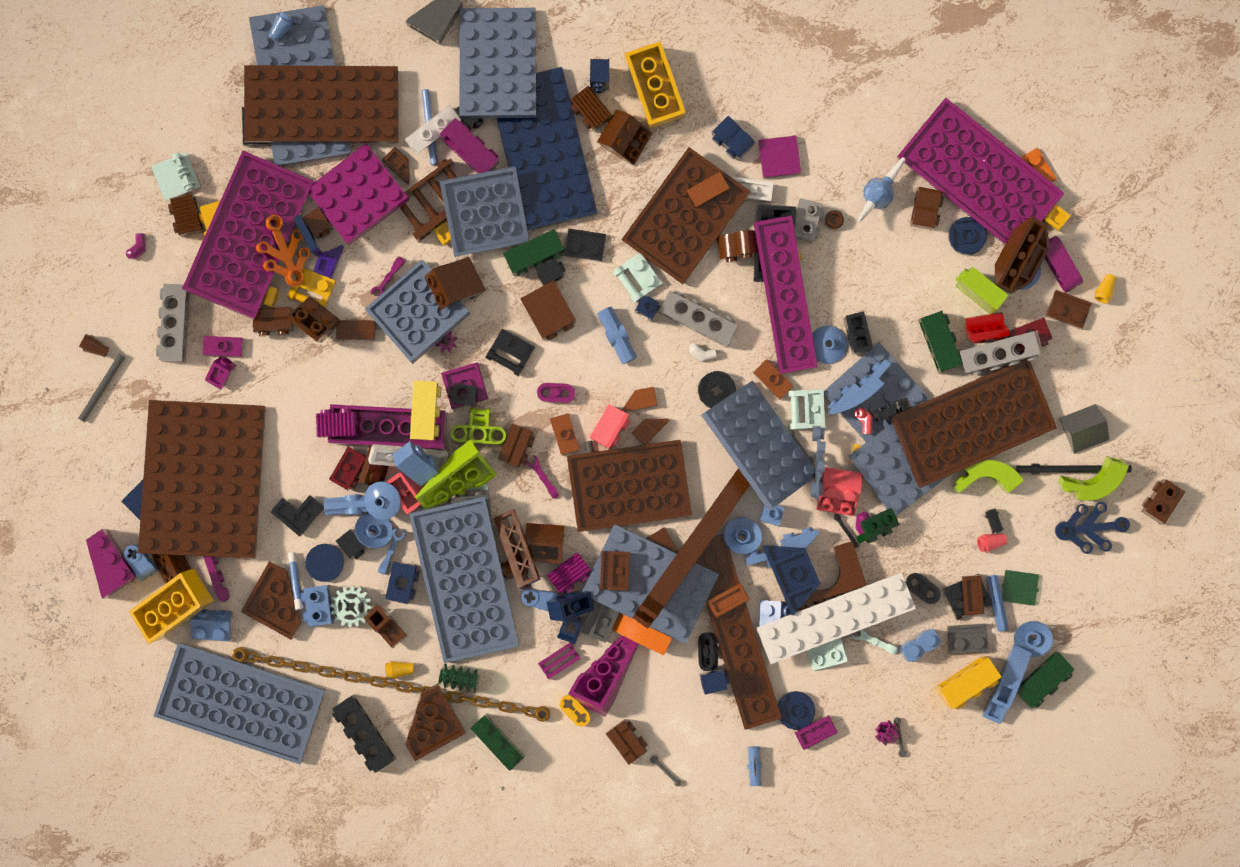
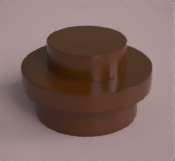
[825,210,844,230]

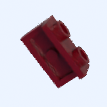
[329,446,366,491]

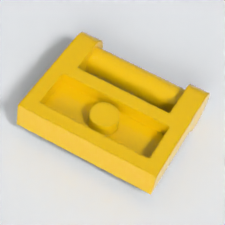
[287,268,336,308]

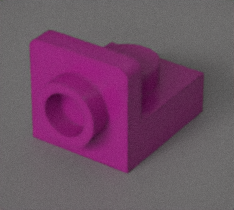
[205,356,236,390]

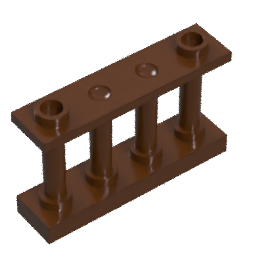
[400,158,457,243]

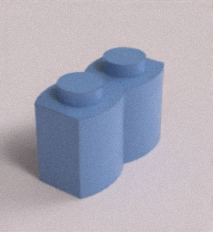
[898,629,941,662]

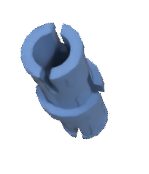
[747,746,763,786]

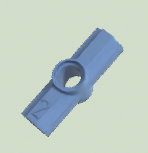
[597,306,637,365]
[324,494,382,515]

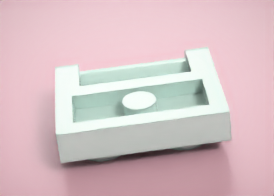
[612,253,662,303]
[788,389,825,430]

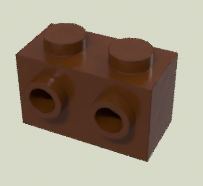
[1141,479,1185,524]

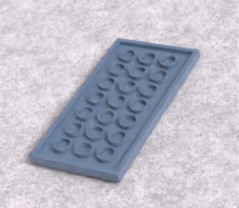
[249,5,351,166]
[409,496,519,663]
[153,642,325,764]

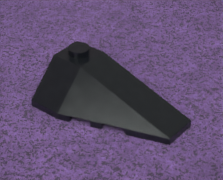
[753,204,796,282]

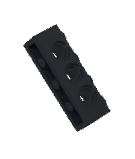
[332,694,396,773]

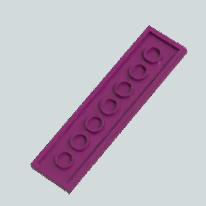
[753,215,818,374]

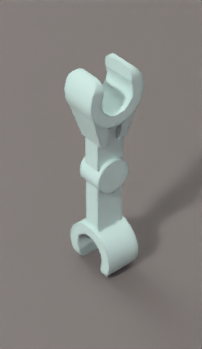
[851,630,898,654]

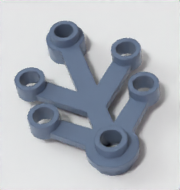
[810,426,826,499]

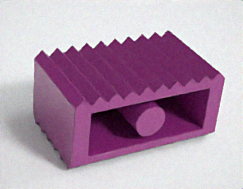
[316,408,357,438]
[547,552,591,594]

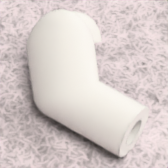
[689,343,717,361]

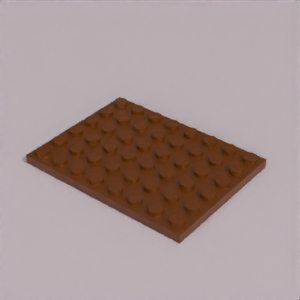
[138,400,266,559]

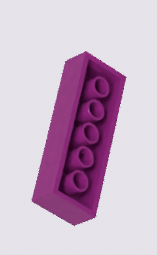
[328,404,447,450]

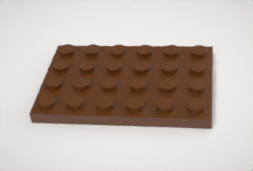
[621,147,751,285]
[567,439,692,532]

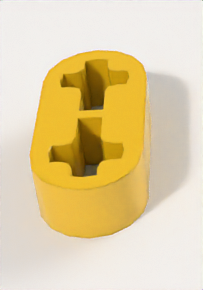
[560,695,590,727]

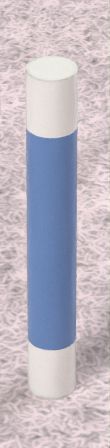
[288,552,303,610]

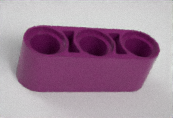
[1044,235,1083,293]

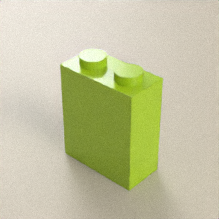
[955,266,1009,314]

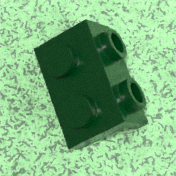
[856,508,900,544]

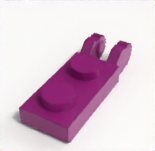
[203,556,230,602]

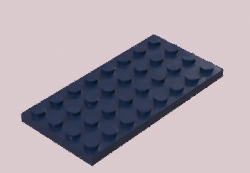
[497,67,598,231]

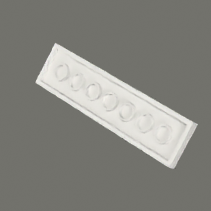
[757,572,916,664]

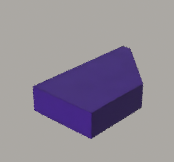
[313,245,344,279]

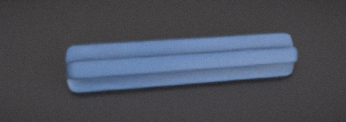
[987,575,1009,632]

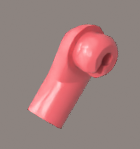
[854,407,873,434]

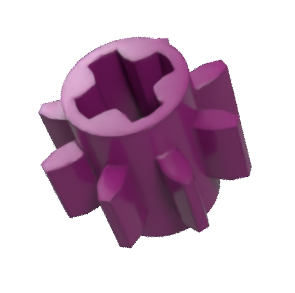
[435,331,458,354]
[875,720,900,746]

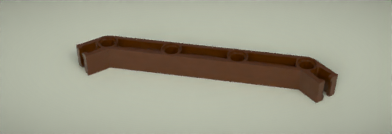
[632,468,750,629]

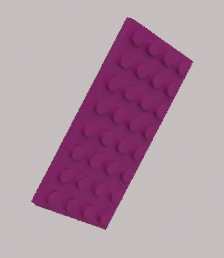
[897,97,1064,245]
[182,150,314,320]

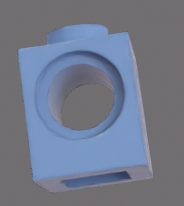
[759,505,785,526]

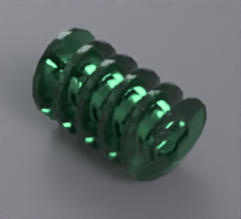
[438,663,480,693]

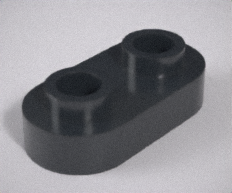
[905,573,941,604]
[698,632,718,671]

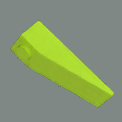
[415,440,497,509]

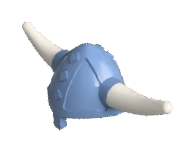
[858,157,905,222]

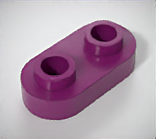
[537,383,575,403]

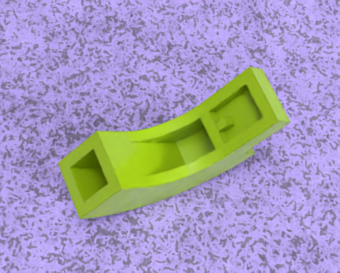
[1058,456,1129,501]
[952,460,1024,493]

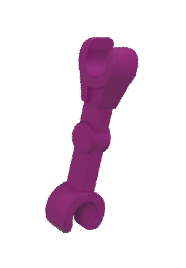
[370,256,405,298]
[526,455,559,499]

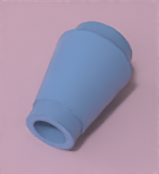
[269,12,294,42]

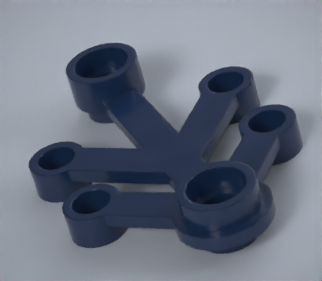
[1055,502,1130,554]

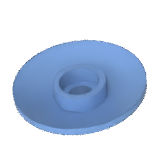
[812,326,847,364]
[364,481,401,520]
[355,513,393,549]
[724,517,762,555]
[1014,621,1053,657]

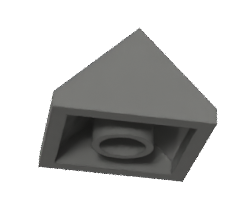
[1059,404,1110,454]

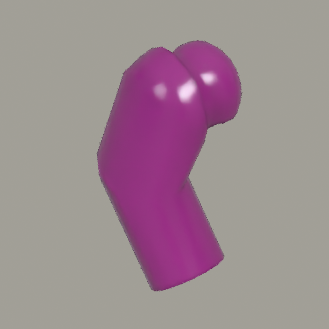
[126,233,146,259]
[855,512,870,535]

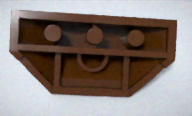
[995,216,1049,294]

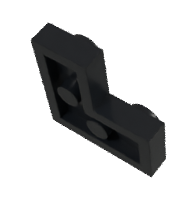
[270,495,324,537]

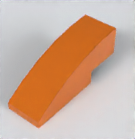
[612,613,672,655]

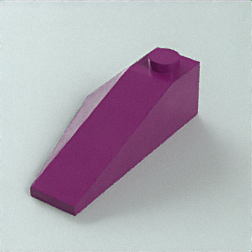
[568,635,639,717]

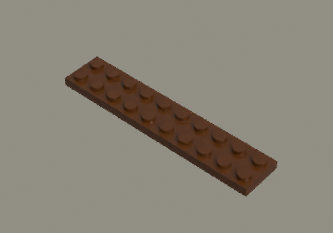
[695,534,782,730]

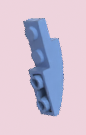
[828,359,891,415]
[745,527,819,568]
[982,644,1032,724]

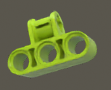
[451,407,507,445]

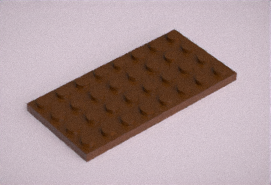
[244,65,399,143]
[890,358,1057,488]

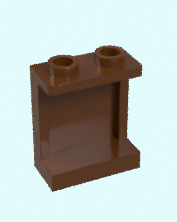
[425,257,486,310]
[520,280,576,341]

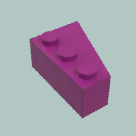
[86,529,137,599]

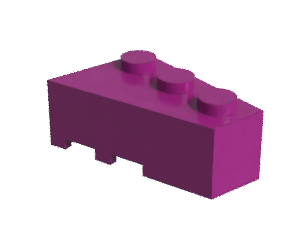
[440,118,500,173]

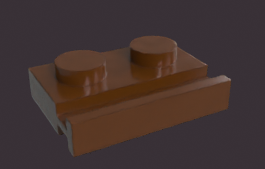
[1046,290,1092,329]
[358,445,389,486]
[600,551,630,591]

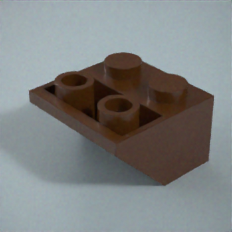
[597,110,653,165]
[287,296,340,343]
[523,523,565,564]

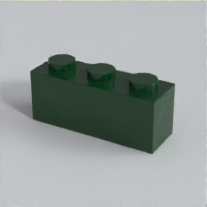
[503,229,565,277]
[918,310,962,374]
[1016,651,1075,708]
[470,714,525,771]

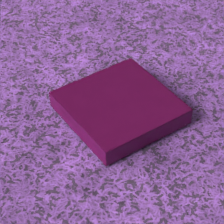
[758,135,801,178]
[441,362,489,410]

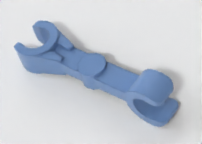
[378,528,405,575]

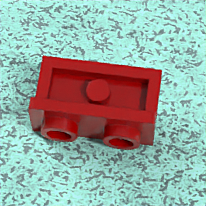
[965,312,1010,344]

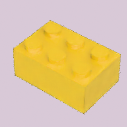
[934,656,1001,710]

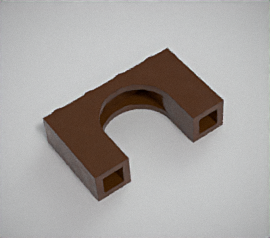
[797,541,867,611]

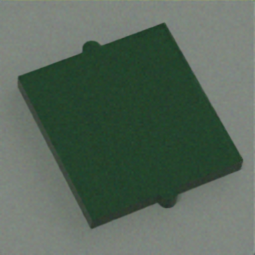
[1001,570,1039,606]

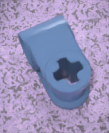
[124,545,158,582]
[521,588,559,612]

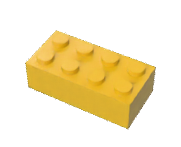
[624,41,686,129]
[129,568,214,644]

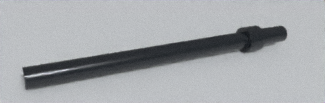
[1016,463,1132,475]

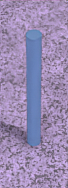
[421,89,438,166]

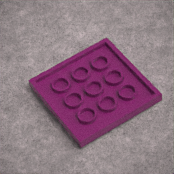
[309,144,410,246]

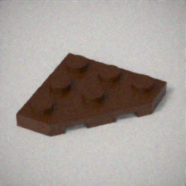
[241,561,302,640]
[405,684,466,761]

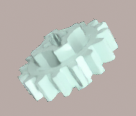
[330,586,373,628]

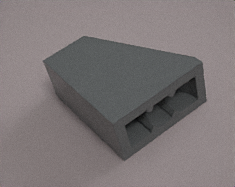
[406,0,463,45]

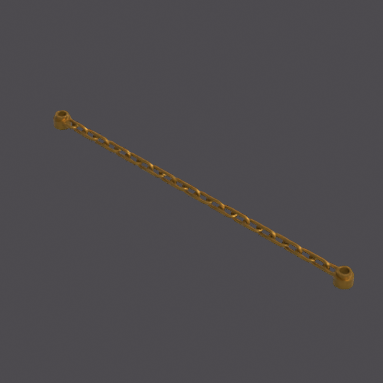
[232,647,550,722]

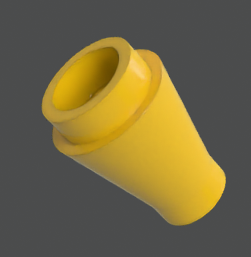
[1094,274,1117,304]
[385,661,413,680]

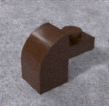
[364,605,408,649]

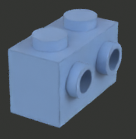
[392,441,438,486]
[301,585,334,627]

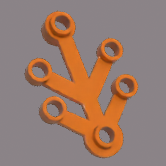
[256,214,310,287]

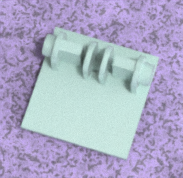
[151,152,201,201]
[807,638,848,671]

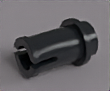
[984,508,1004,534]

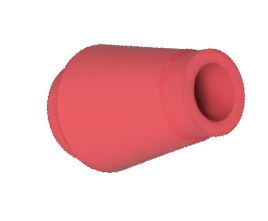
[977,534,1007,553]

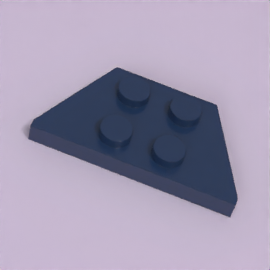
[762,545,820,615]

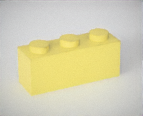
[410,380,441,441]

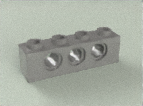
[156,284,190,363]
[659,290,738,348]
[960,331,1043,375]

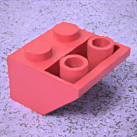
[590,404,630,450]
[816,467,862,516]
[387,471,427,515]

